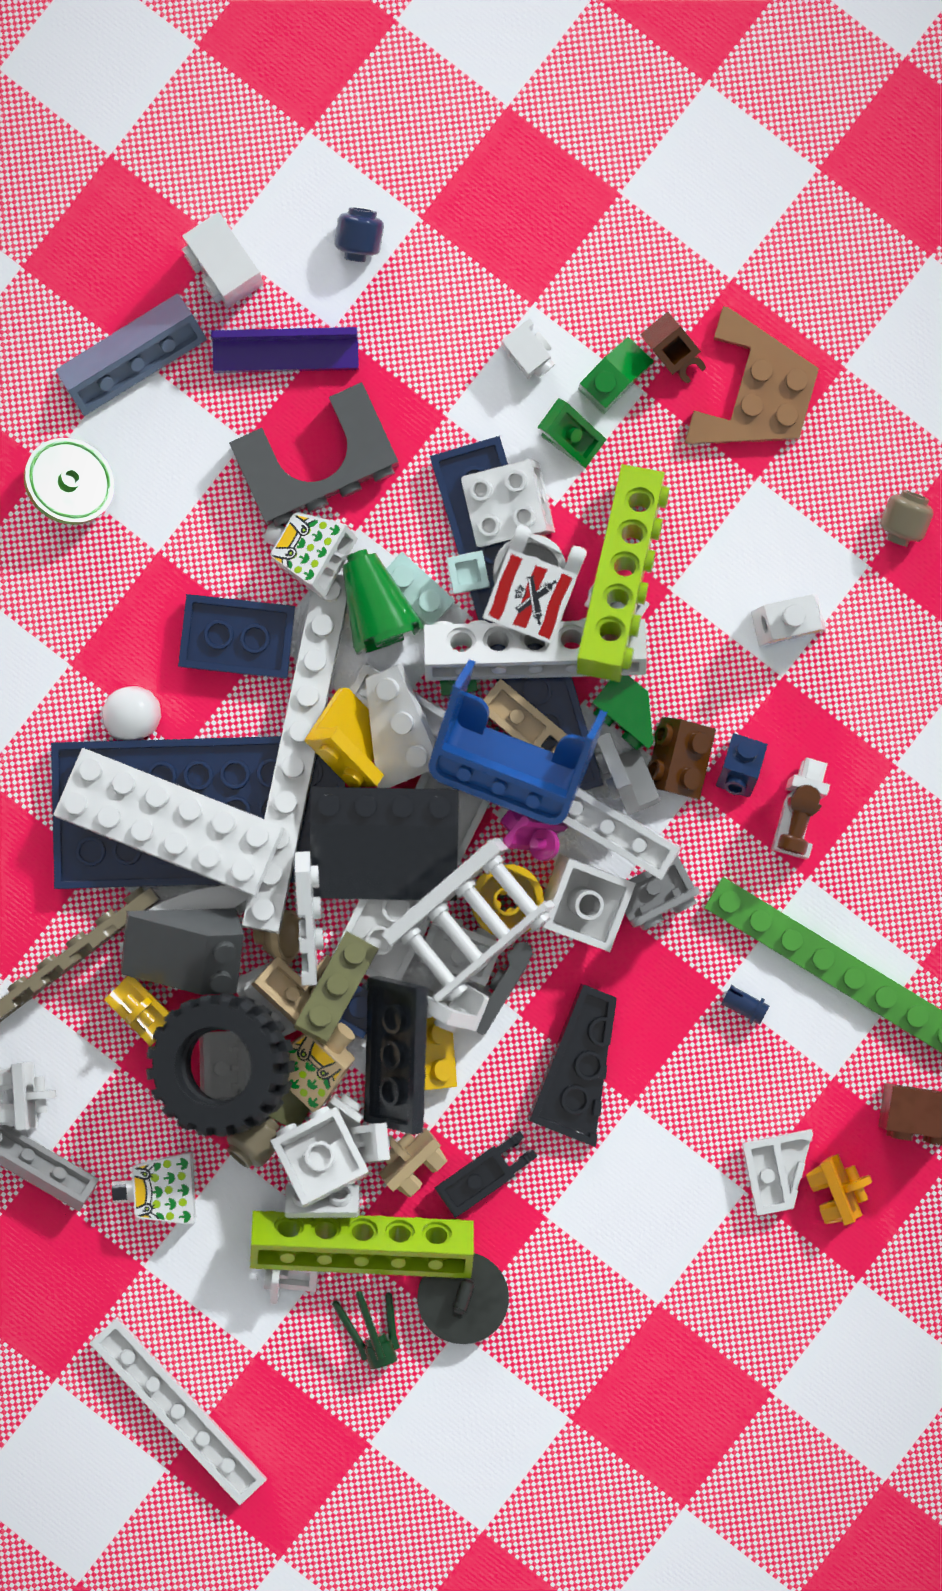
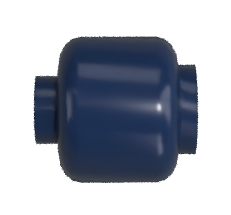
[334,207,384,262]

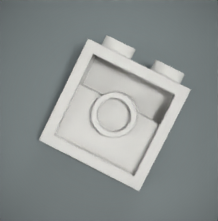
[270,1107,370,1208]

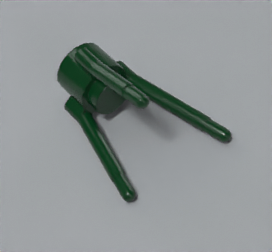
[332,1291,400,1369]

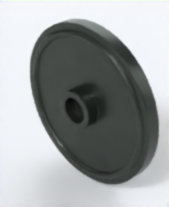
[417,1253,509,1344]

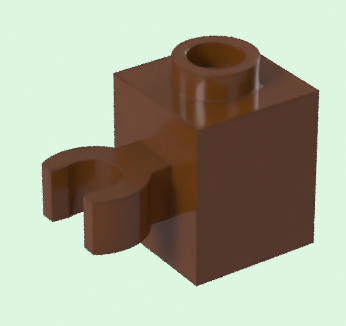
[640,311,706,383]

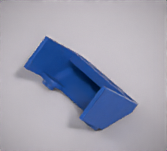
[429,659,607,825]

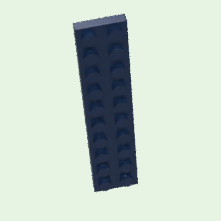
[430,435,604,791]

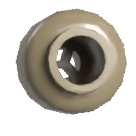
[880,490,934,547]
[227,1116,280,1168]

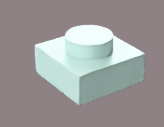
[446,550,490,595]

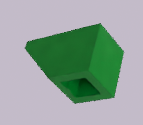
[591,675,653,751]

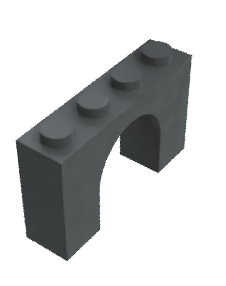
[229,382,399,527]

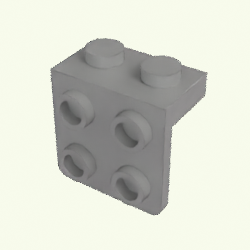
[625,855,701,930]

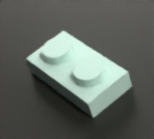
[386,552,456,625]

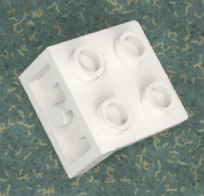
[461,459,555,547]

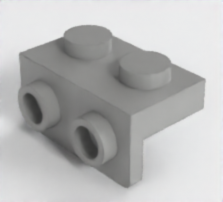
[595,733,661,816]

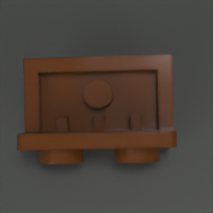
[647,717,716,800]

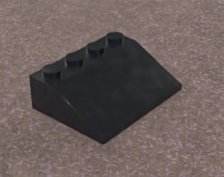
[310,787,459,901]

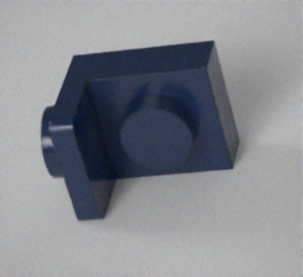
[338,986,368,1041]

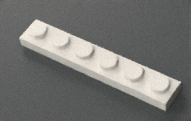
[89,1317,267,1506]

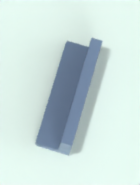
[56,294,207,416]

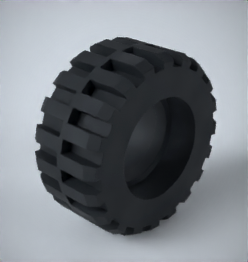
[146,994,295,1137]

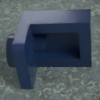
[716,733,768,797]

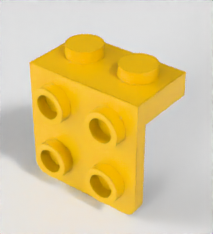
[304,687,384,788]

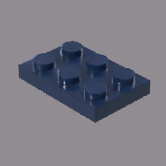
[178,594,296,679]

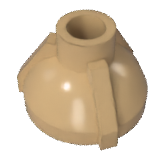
[253,910,300,964]

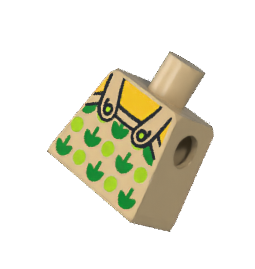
[288,1023,355,1112]

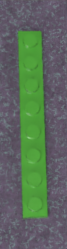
[704,877,942,1053]

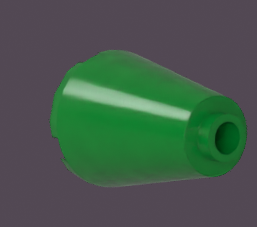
[342,549,424,655]

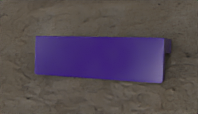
[211,327,359,373]

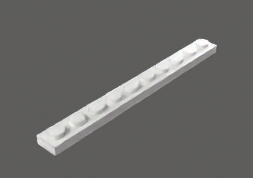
[242,575,347,934]
[350,664,682,880]

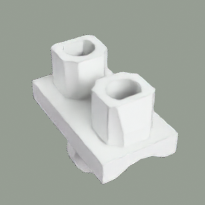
[0,1062,57,1130]

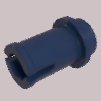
[721,984,770,1025]

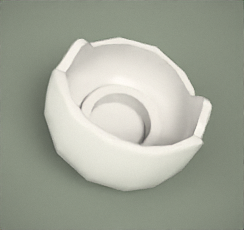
[102,686,162,741]

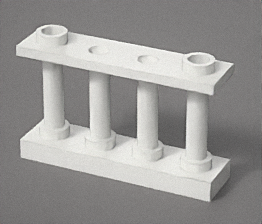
[382,838,555,1003]

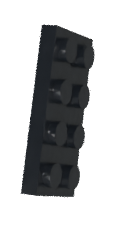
[364,976,428,1135]

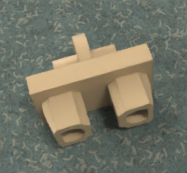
[378,1127,447,1197]

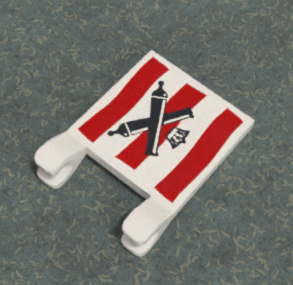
[482,525,586,644]

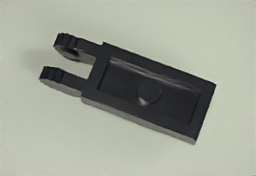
[434,1131,537,1218]

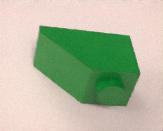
[578,336,655,414]

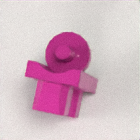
[500,810,568,861]

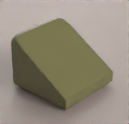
[269,1091,310,1126]

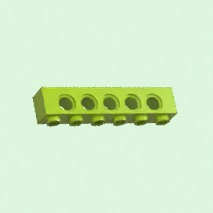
[577,464,670,682]
[250,1211,474,1278]

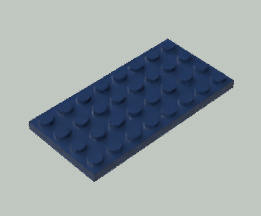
[51,736,345,889]

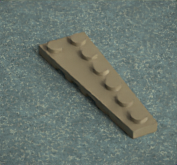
[0,887,162,1022]

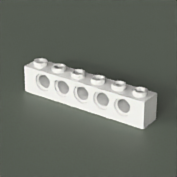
[424,618,647,681]

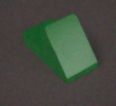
[537,398,607,468]

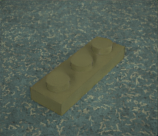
[293,931,379,1045]

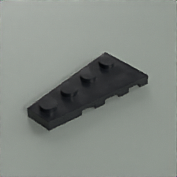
[527,984,617,1147]

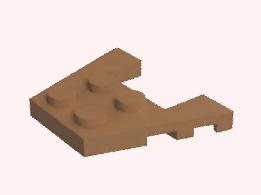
[684,306,819,445]

